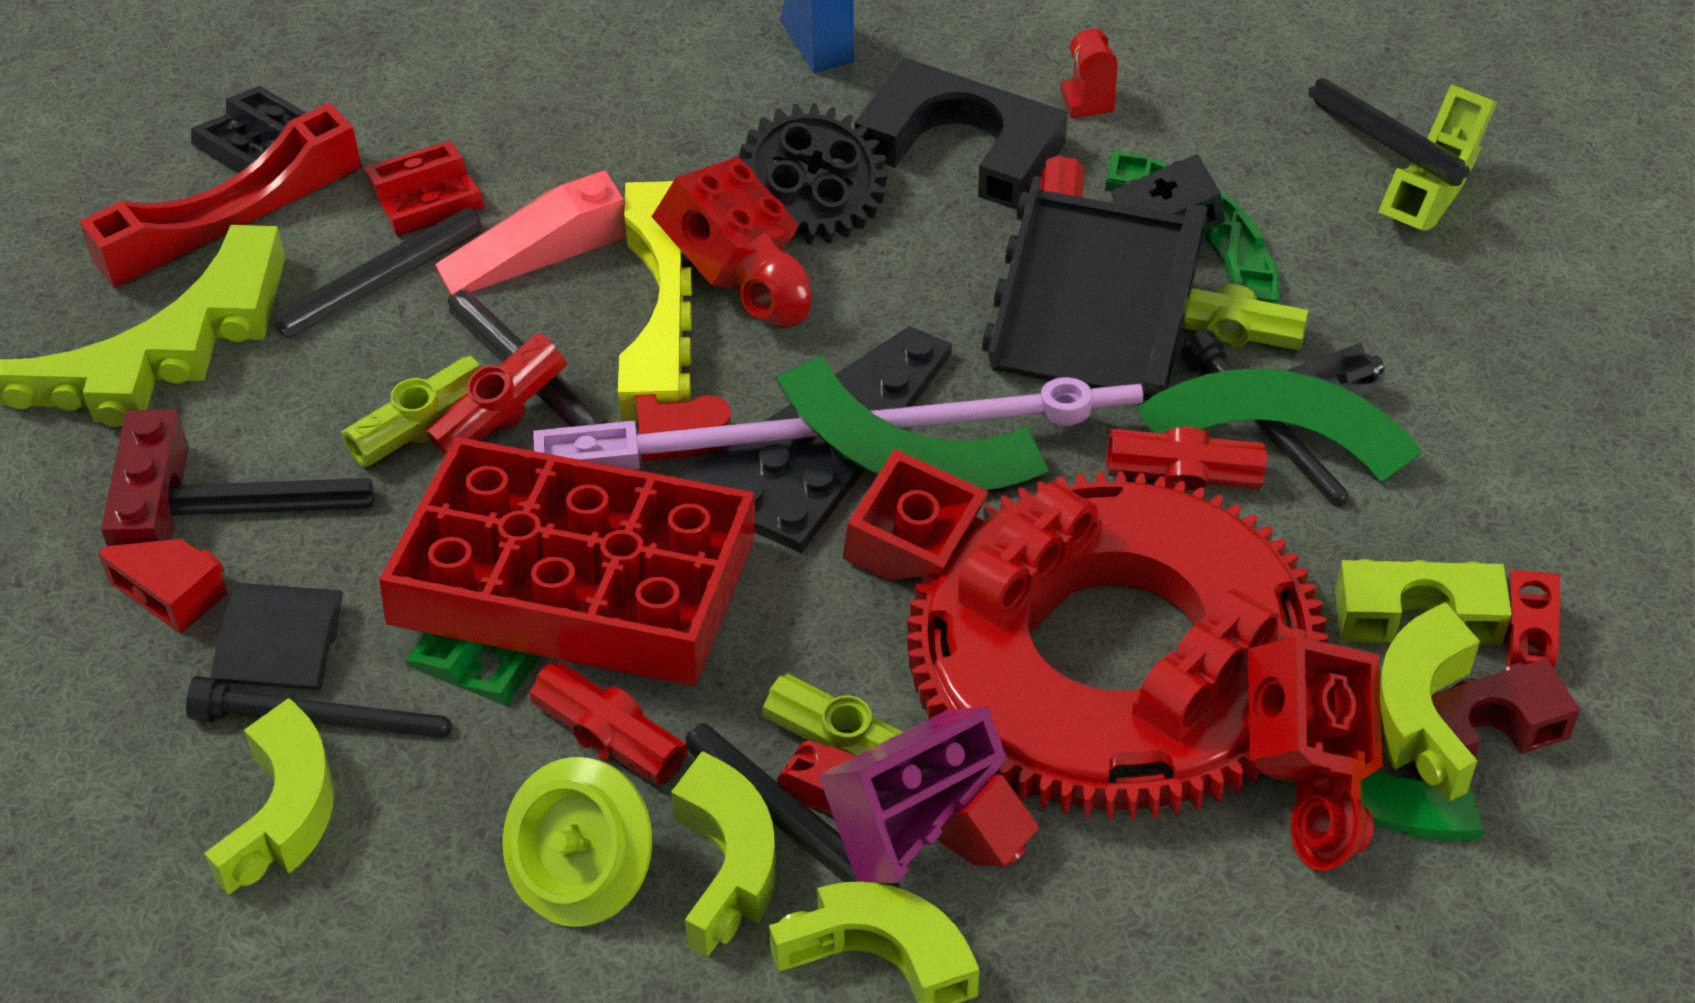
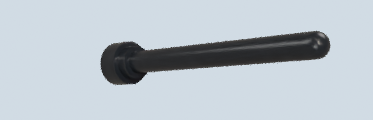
[1180,329,1349,507]
[186,676,452,738]

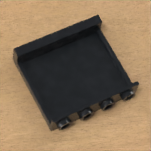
[982,175,1207,400]

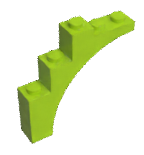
[0,225,286,427]

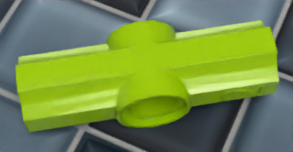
[1183,284,1309,351]
[341,355,481,468]
[762,673,903,756]

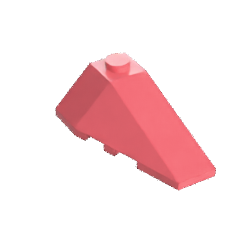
[435,170,627,295]

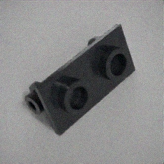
[1286,342,1385,396]

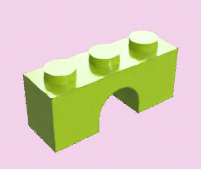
[1335,559,1512,645]

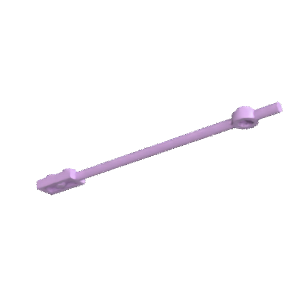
[533,377,1143,470]

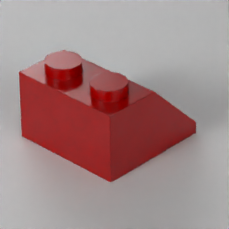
[842,449,988,581]

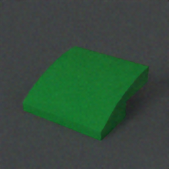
[406,633,540,706]

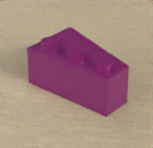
[818,706,1007,883]

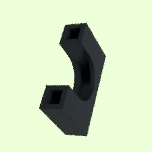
[855,58,1068,210]

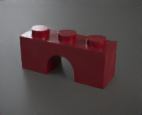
[101,409,189,546]
[1407,658,1580,781]

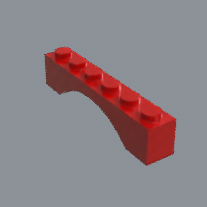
[79,102,362,288]

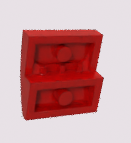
[364,140,485,236]

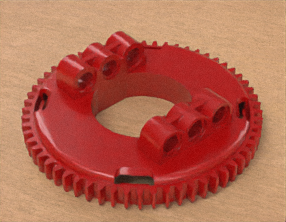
[907,472,1328,821]

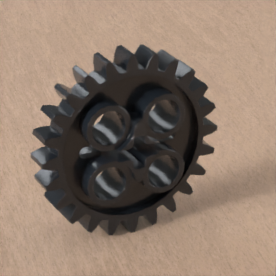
[739,103,888,245]

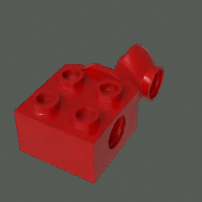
[651,157,812,328]
[1248,636,1383,871]

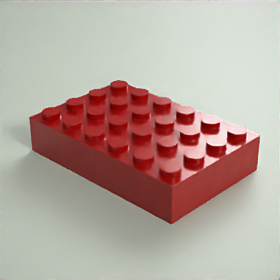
[379,437,755,687]

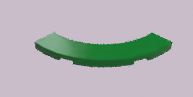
[1105,150,1280,304]
[775,355,1049,491]
[1135,369,1423,482]
[1283,770,1484,841]

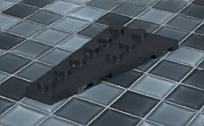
[678,326,952,554]

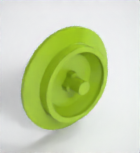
[503,757,652,927]

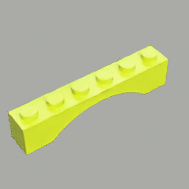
[618,181,692,423]

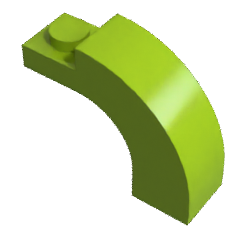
[1378,84,1498,231]
[1380,602,1480,802]
[204,698,334,895]
[671,751,776,957]
[769,881,980,1003]

